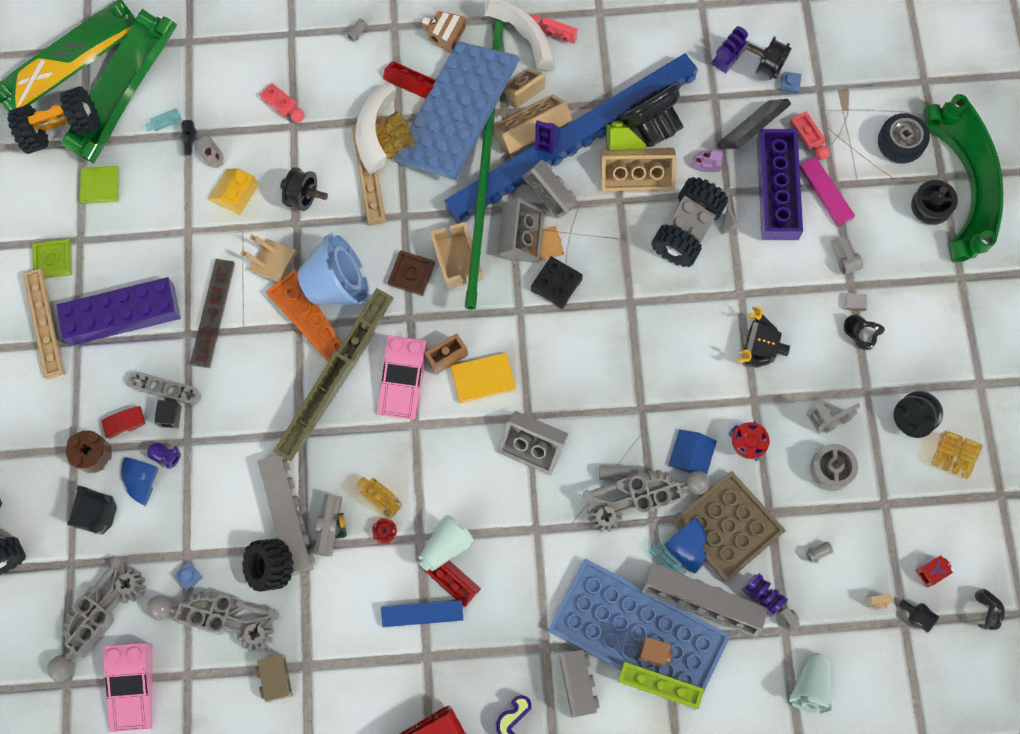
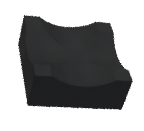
[531,256,583,309]

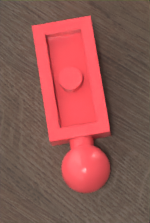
[531,14,578,44]
[259,83,305,122]
[789,111,830,160]

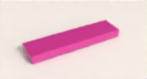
[800,157,855,226]

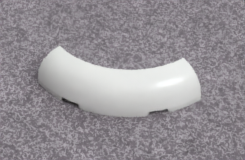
[485,0,555,71]
[355,82,396,175]

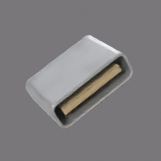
[845,293,867,311]

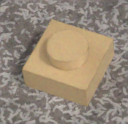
[866,594,893,610]

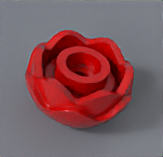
[372,518,397,543]

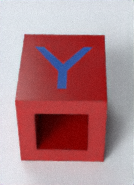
[915,555,953,588]

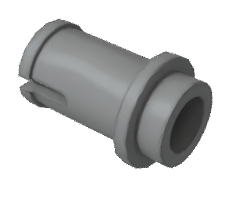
[346,18,368,42]
[806,541,833,563]

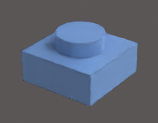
[780,71,802,93]
[174,562,203,591]

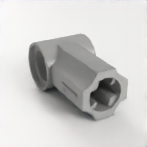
[831,235,863,275]

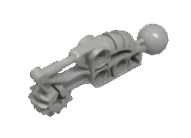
[582,470,710,532]
[47,557,146,682]
[147,592,279,653]

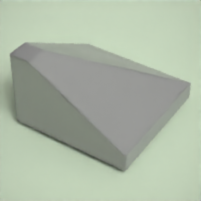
[722,207,737,234]

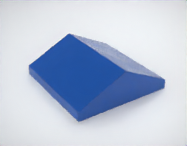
[668,429,717,474]

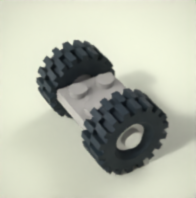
[651,177,728,267]

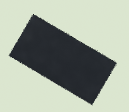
[717,99,791,149]

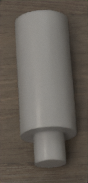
[599,465,639,480]

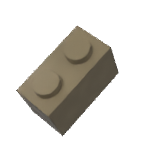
[255,654,293,702]

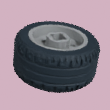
[878,113,930,164]

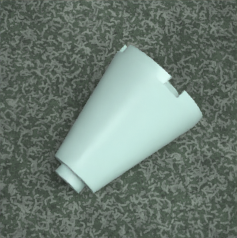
[419,515,474,571]
[789,653,832,715]

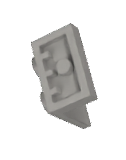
[806,400,860,434]

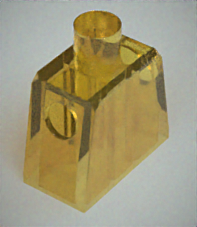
[357,477,403,520]

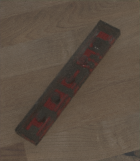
[190,259,235,368]

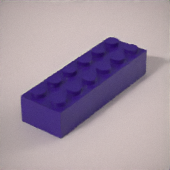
[757,129,803,240]
[56,277,181,346]

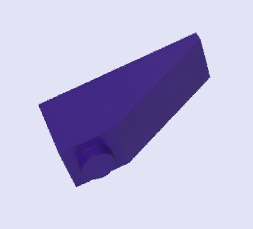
[535,120,560,155]

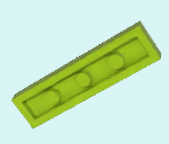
[618,662,704,710]

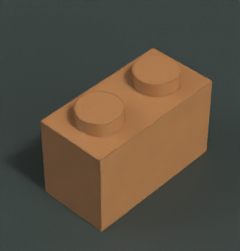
[424,333,468,375]
[637,637,673,668]

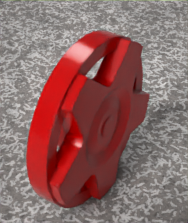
[732,422,770,459]

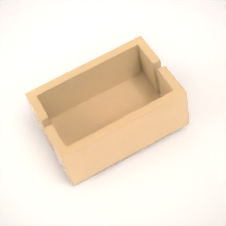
[430,222,483,290]

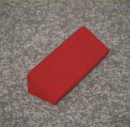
[383,61,436,99]
[421,560,481,607]

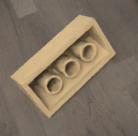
[493,94,573,154]
[601,148,676,191]

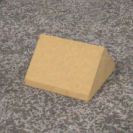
[503,69,545,109]

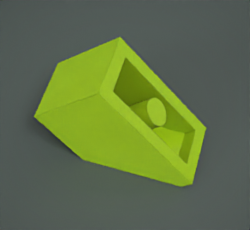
[606,121,646,150]

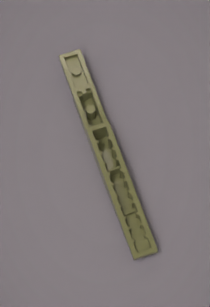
[274,288,394,461]

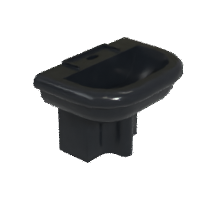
[617,82,684,147]

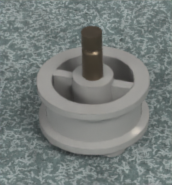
[810,444,858,491]

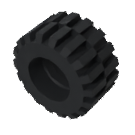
[242,538,294,592]

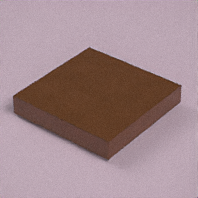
[387,250,435,296]

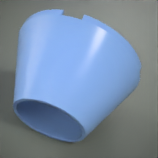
[298,233,369,305]

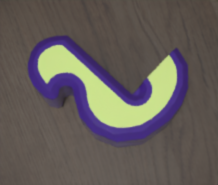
[496,695,531,734]

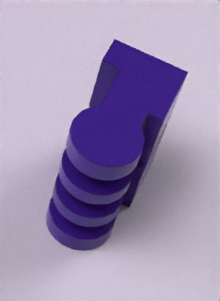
[712,26,748,74]
[741,573,788,617]

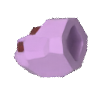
[691,149,722,172]

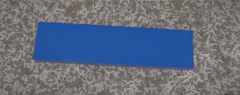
[381,599,463,627]

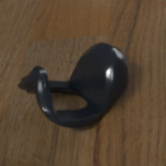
[844,314,885,350]
[974,589,1005,630]

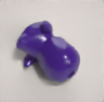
[147,442,181,469]

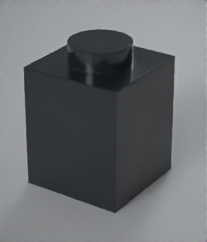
[154,398,182,428]

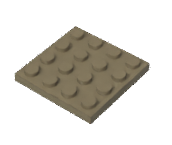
[672,471,786,583]

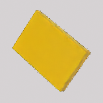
[451,353,516,403]

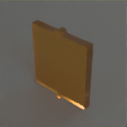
[527,226,564,263]

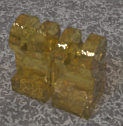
[376,111,416,158]
[932,430,983,479]

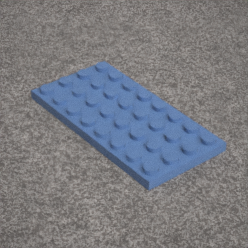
[393,41,520,180]
[548,558,731,710]

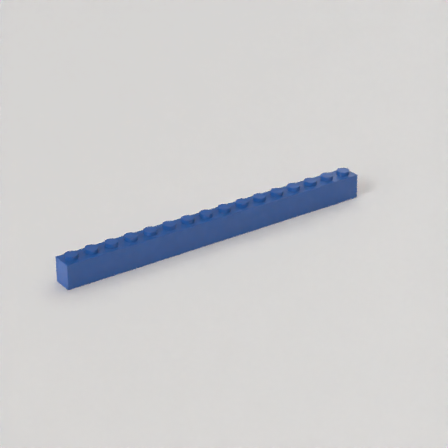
[444,53,698,224]

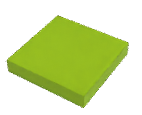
[80,166,119,204]
[32,239,72,279]

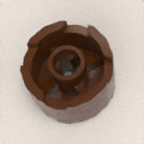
[66,430,112,473]

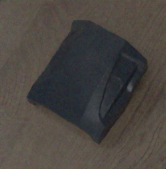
[67,486,117,535]

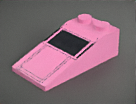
[377,335,428,420]
[104,643,152,732]

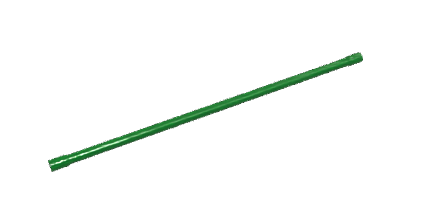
[465,18,504,310]

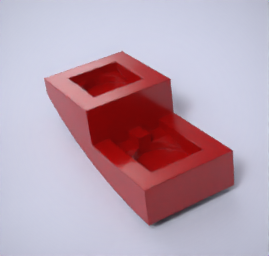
[101,406,146,439]

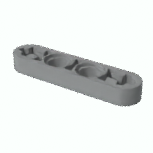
[127,372,201,405]

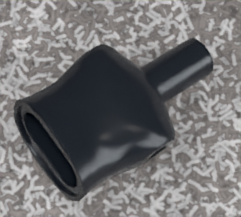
[181,120,197,155]
[899,599,940,633]

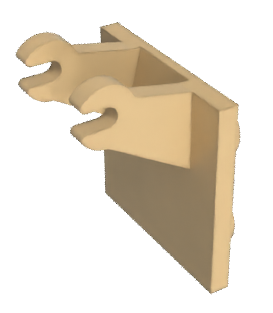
[240,234,297,283]

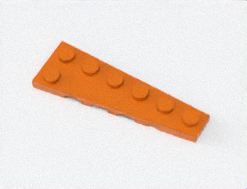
[266,269,342,362]

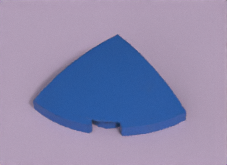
[121,457,159,506]
[664,518,707,574]

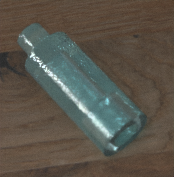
[145,108,182,131]
[649,542,686,574]

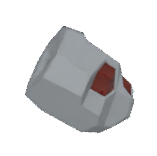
[195,136,224,168]

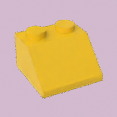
[208,168,259,215]

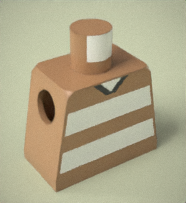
[422,11,466,53]

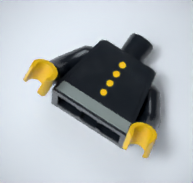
[738,307,790,368]

